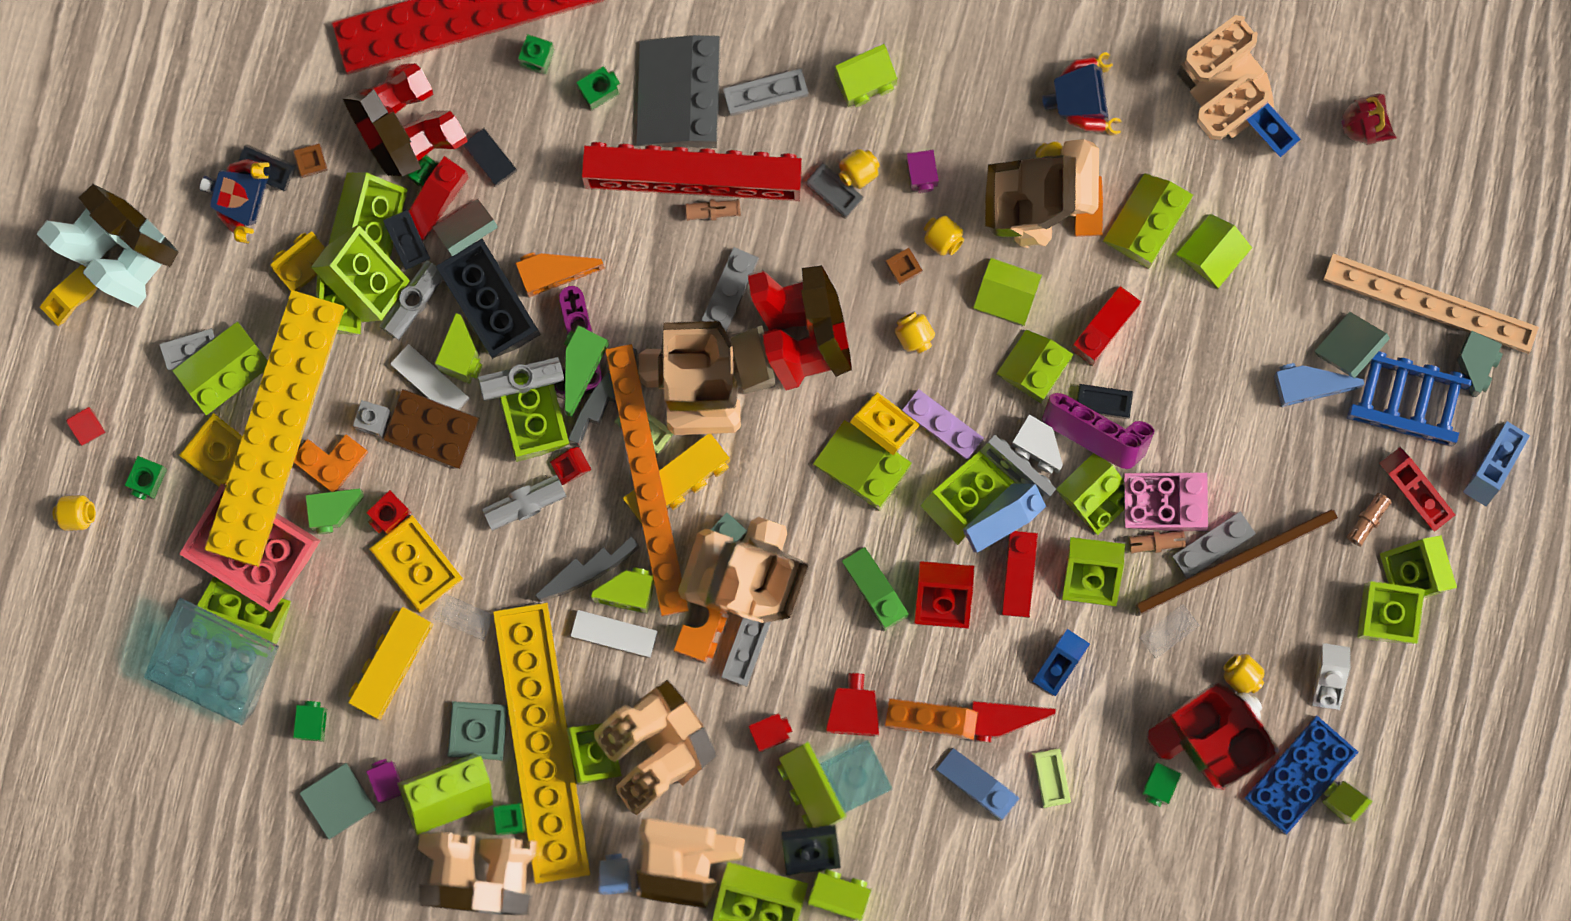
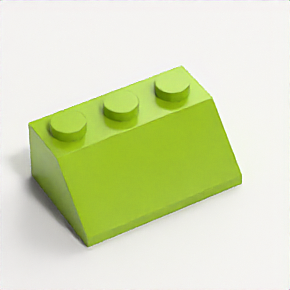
[328,172,408,258]
[1103,173,1194,269]
[311,225,410,322]
[172,321,268,416]
[499,373,569,462]
[191,577,291,658]
[777,742,846,828]
[397,753,494,835]
[712,862,808,921]

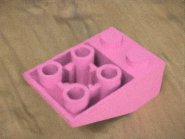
[1124,473,1208,531]

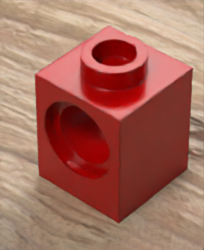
[366,490,412,534]
[749,713,793,753]

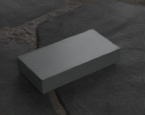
[805,163,864,218]

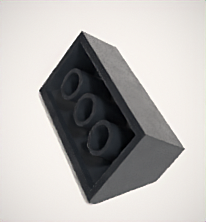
[436,238,541,359]

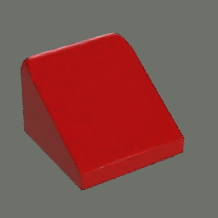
[66,407,106,446]
[550,447,591,485]

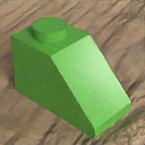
[306,488,364,535]

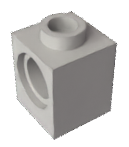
[353,400,391,438]

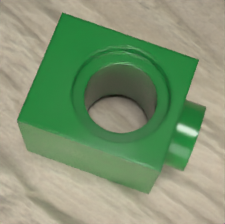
[518,34,555,75]
[576,66,620,110]
[125,456,167,501]
[293,701,328,742]
[1141,762,1182,807]
[493,803,526,836]

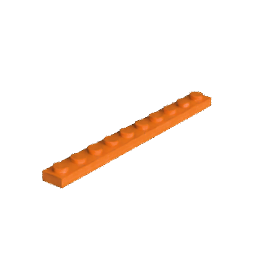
[605,344,689,617]

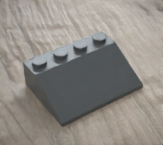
[637,35,720,149]

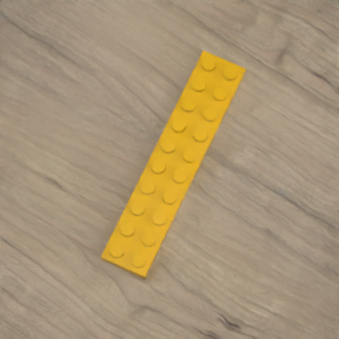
[205,290,345,567]
[493,603,591,884]

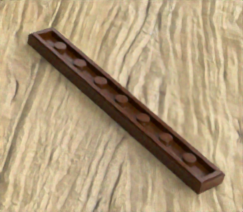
[1135,509,1338,616]

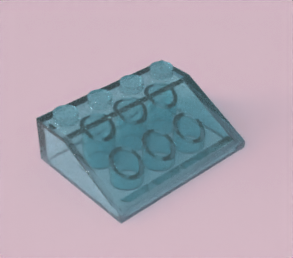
[144,598,279,726]

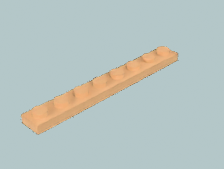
[1323,253,1539,354]

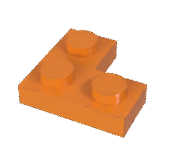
[293,434,368,492]

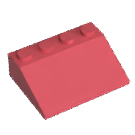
[180,483,321,612]

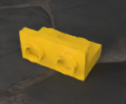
[270,231,325,291]

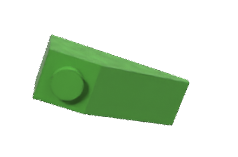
[564,326,609,417]
[842,547,909,631]

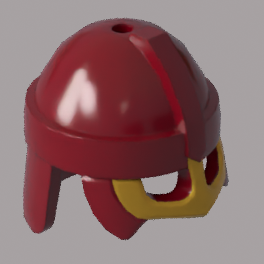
[1341,93,1397,145]

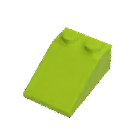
[813,420,912,511]
[920,449,1015,545]

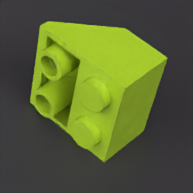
[1056,453,1125,535]

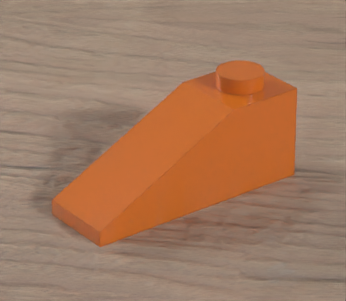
[516,252,605,298]

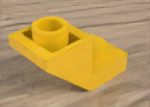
[40,265,98,326]

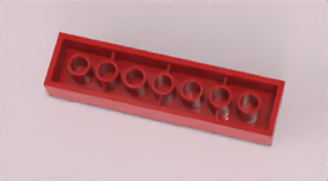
[582,142,802,202]

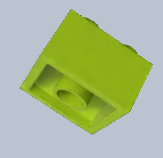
[835,44,897,107]
[435,313,482,384]
[996,329,1074,404]
[1380,535,1457,598]
[1062,537,1125,607]
[591,568,655,614]
[1357,581,1425,644]
[809,869,872,921]

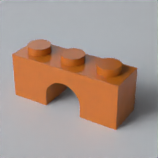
[674,607,727,664]
[885,698,978,740]

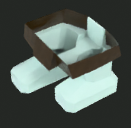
[37,184,179,308]

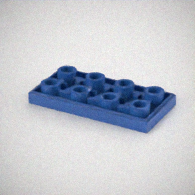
[1244,716,1359,835]

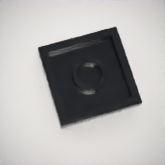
[781,824,841,875]

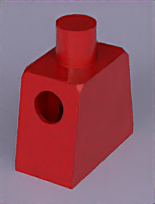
[826,673,879,737]

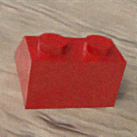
[914,561,974,629]

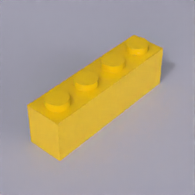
[623,434,730,524]
[348,606,434,720]

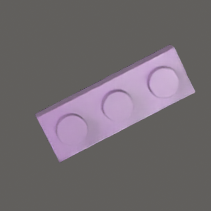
[902,389,984,460]

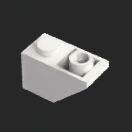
[1011,415,1063,474]
[1312,643,1350,710]

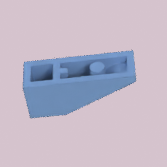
[1274,363,1364,407]
[1463,421,1530,507]
[963,483,1046,553]
[936,748,1020,821]
[599,854,632,895]

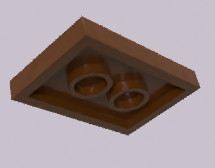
[384,389,480,469]

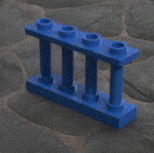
[1347,351,1472,447]

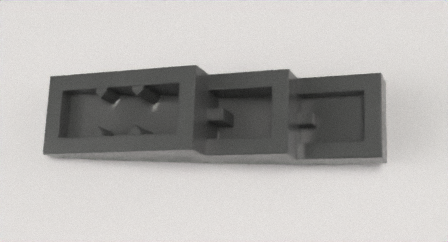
[568,348,638,447]
[536,537,640,602]

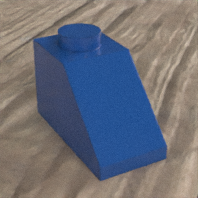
[1247,103,1301,157]
[1032,629,1090,696]

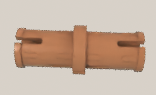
[686,199,741,221]
[1347,493,1392,547]
[1129,530,1186,554]

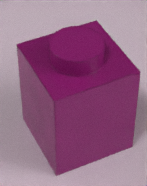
[906,149,939,193]
[366,759,402,803]

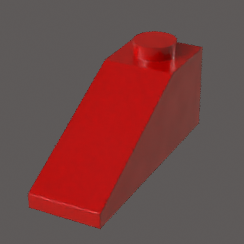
[409,156,469,241]
[1071,286,1142,366]
[1379,446,1456,532]
[1002,531,1038,618]
[972,701,1056,743]

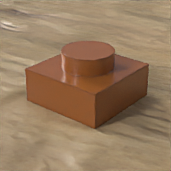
[294,143,328,178]
[886,248,923,286]

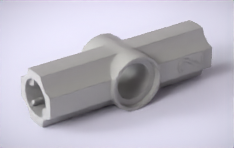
[380,261,443,340]
[478,357,564,401]
[482,475,567,531]

